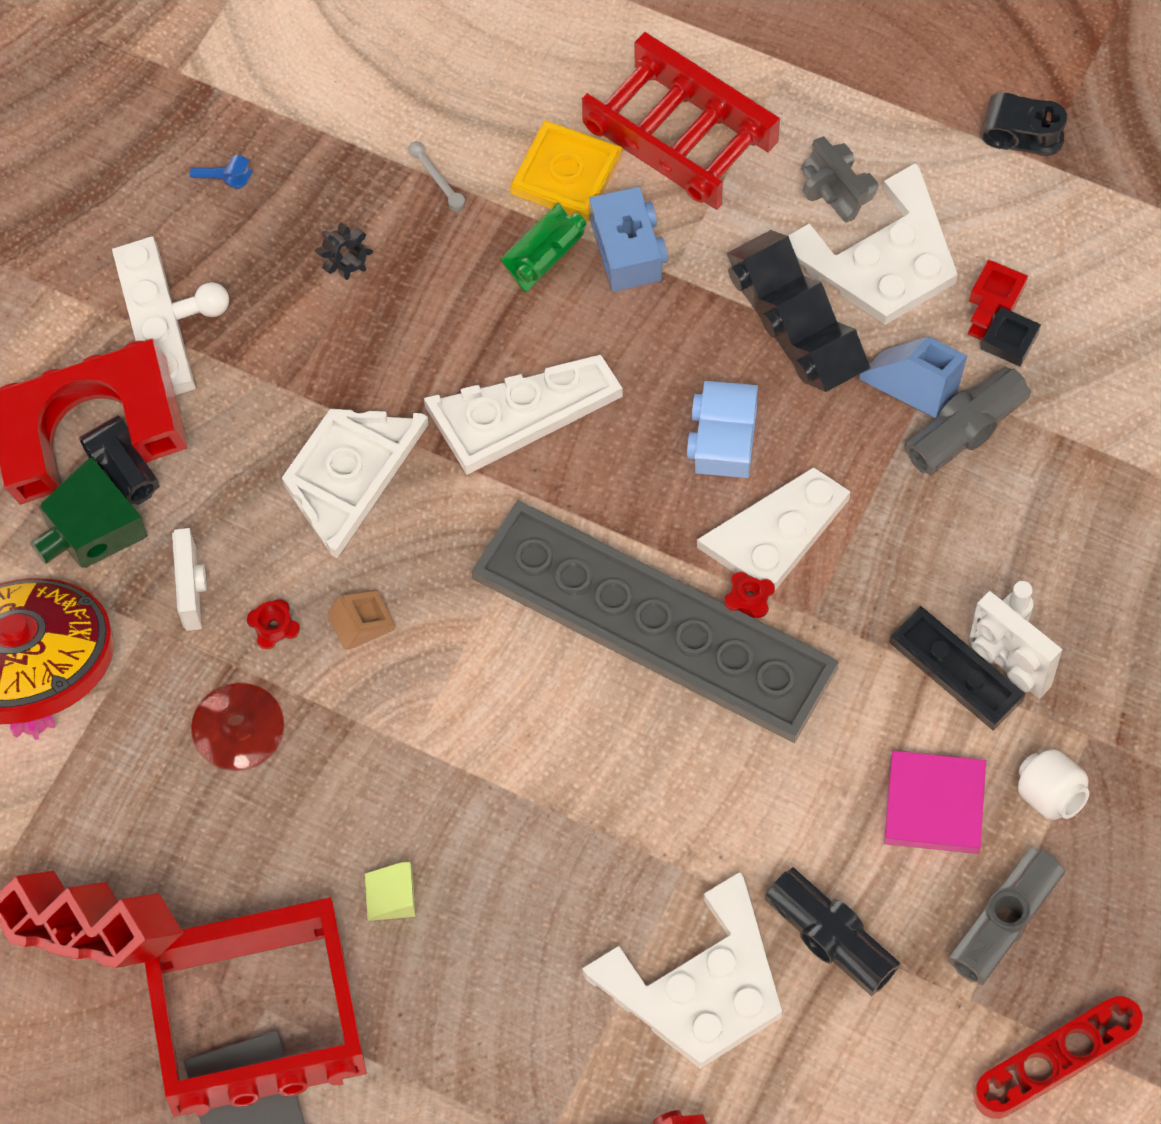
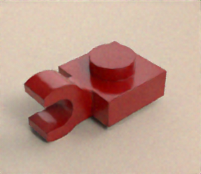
[968,259,1028,340]

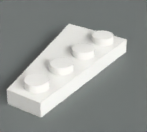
[424,355,623,475]

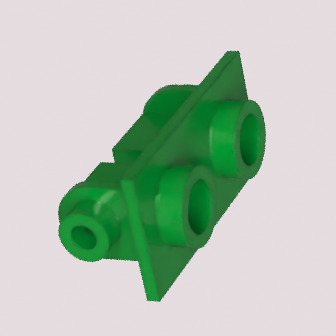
[500,203,586,292]

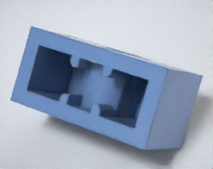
[589,186,668,292]

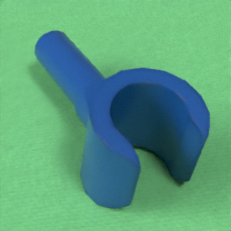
[190,155,253,189]

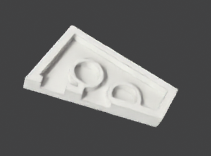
[697,467,850,597]

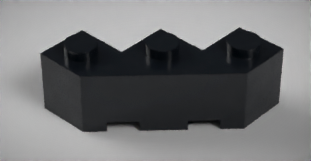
[727,230,871,392]

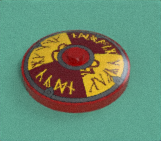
[0,578,114,725]

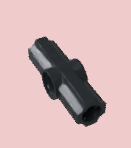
[765,867,900,997]

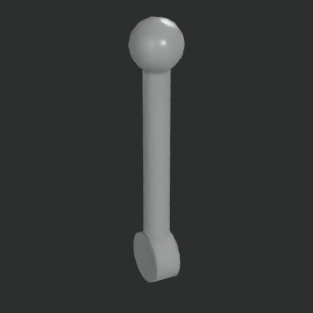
[408,141,465,212]

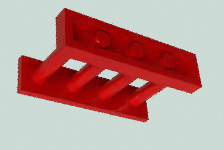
[582,32,780,210]

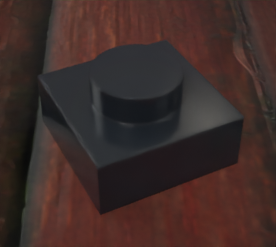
[981,307,1041,367]

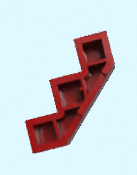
[0,871,183,968]

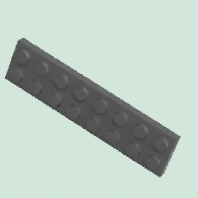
[472,500,839,744]

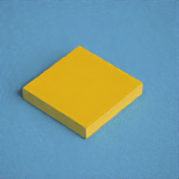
[510,120,622,222]

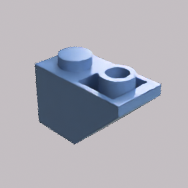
[859,336,967,418]

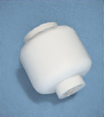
[1018,749,1089,820]

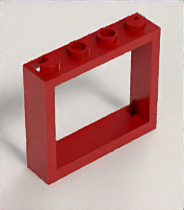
[145,897,367,1117]

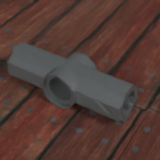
[905,366,1031,476]
[948,847,1065,986]

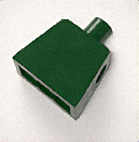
[30,457,148,568]

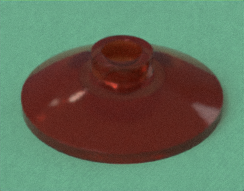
[191,683,284,771]

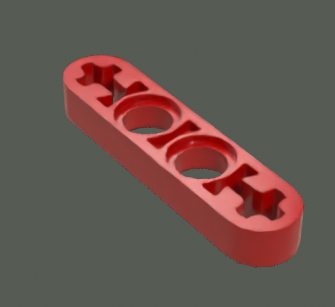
[974,996,1143,1119]

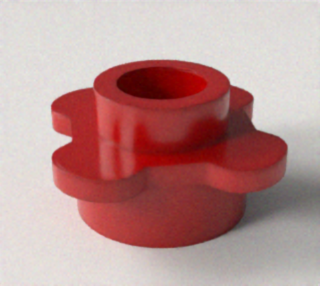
[724,572,775,618]
[247,599,300,650]

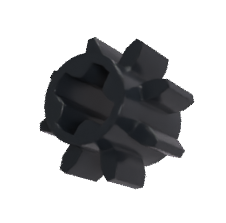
[315,222,373,280]

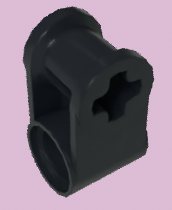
[981,92,1067,156]

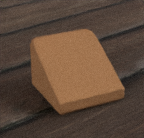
[328,590,396,650]

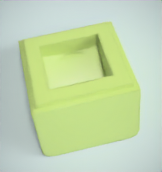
[365,862,416,921]

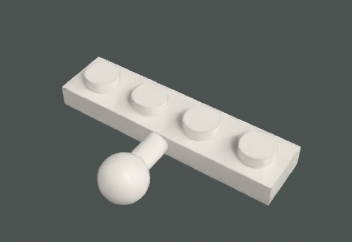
[112,236,229,395]

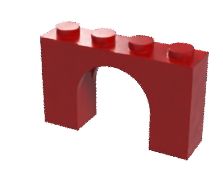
[0,338,188,505]

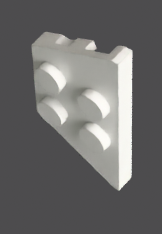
[282,409,429,558]

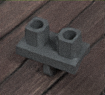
[801,136,879,223]

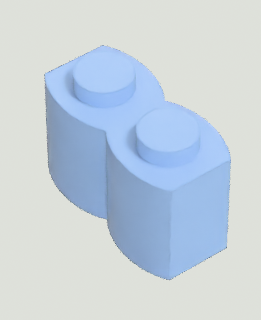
[687,381,758,478]

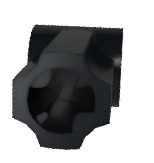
[79,415,160,505]

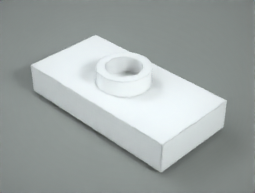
[172,528,207,631]

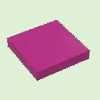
[884,751,986,854]

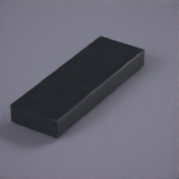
[889,606,1025,731]

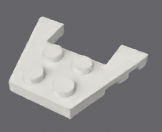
[788,163,958,325]
[582,872,782,1069]

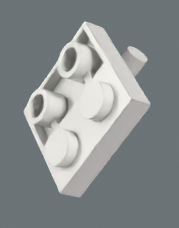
[969,581,1063,699]

